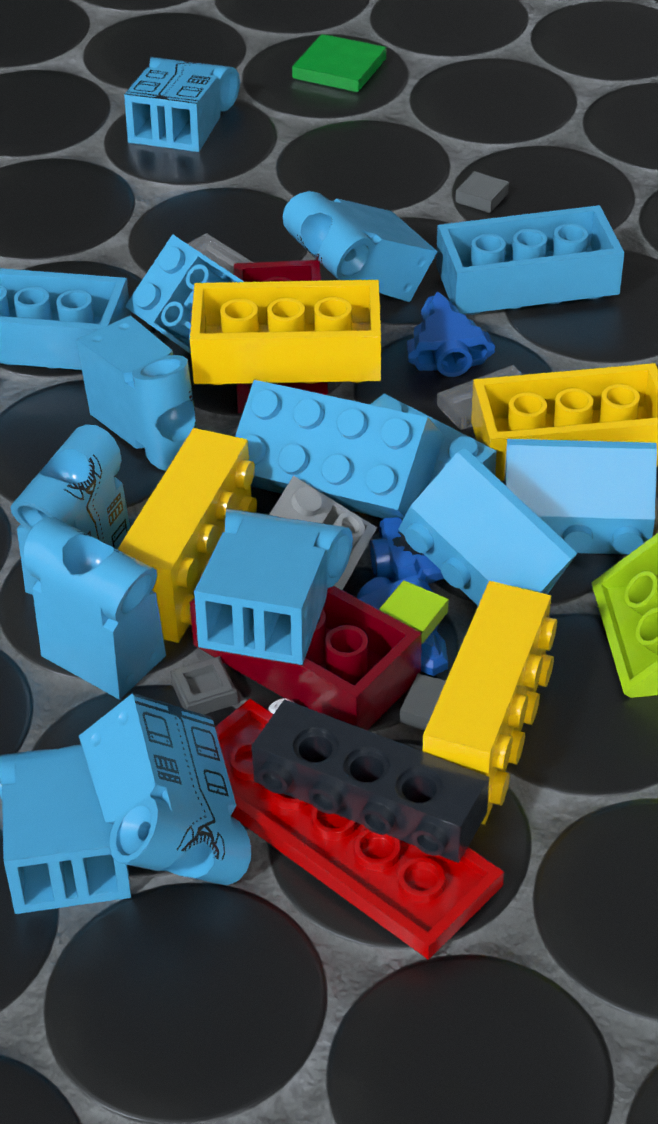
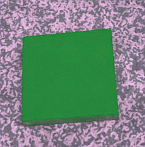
[292,34,386,92]

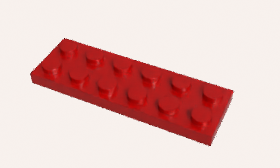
[215,699,504,960]

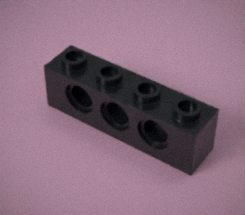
[252,699,489,863]

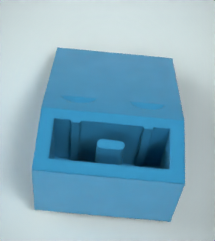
[124,234,244,354]

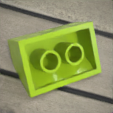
[591,533,658,698]

